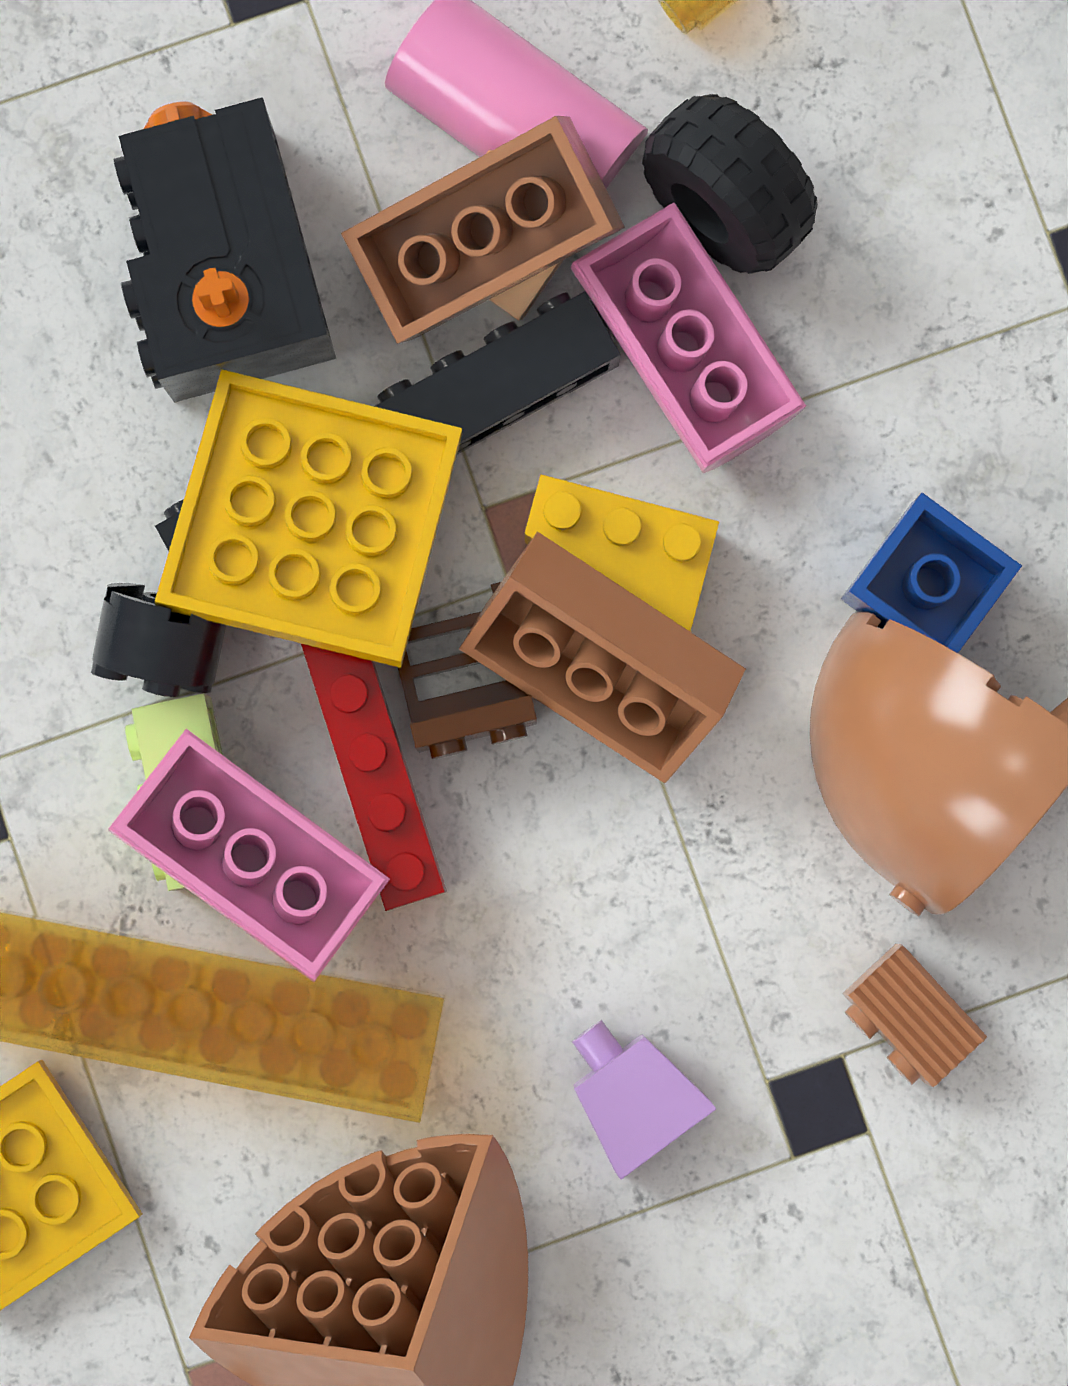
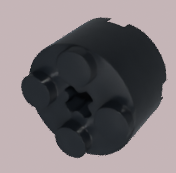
[91,583,226,697]

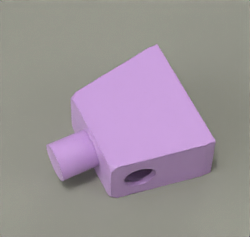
[572,1020,716,1179]

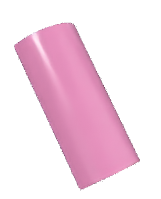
[385,0,648,188]
[571,202,806,473]
[108,729,390,982]

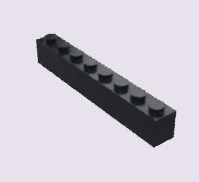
[155,291,621,551]

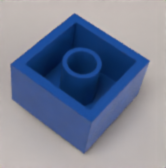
[841,492,1022,653]

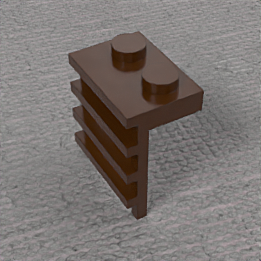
[398,582,537,759]

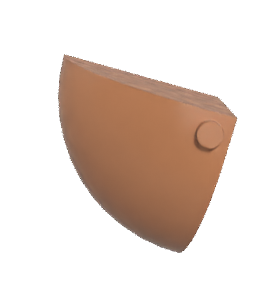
[810,612,1068,917]
[189,1134,528,1386]

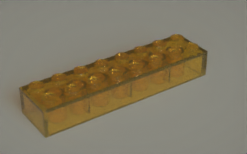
[0,909,447,1123]

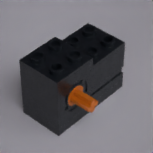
[113,97,336,403]

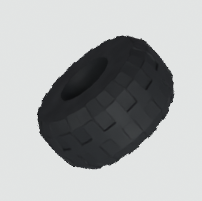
[642,94,818,274]

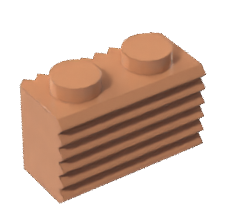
[842,944,987,1087]

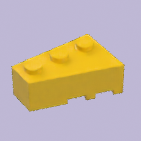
[524,474,719,632]

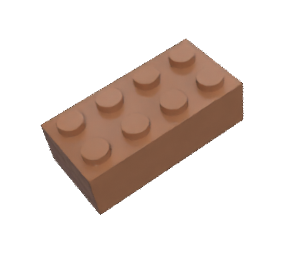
[341,116,625,344]
[459,531,746,783]

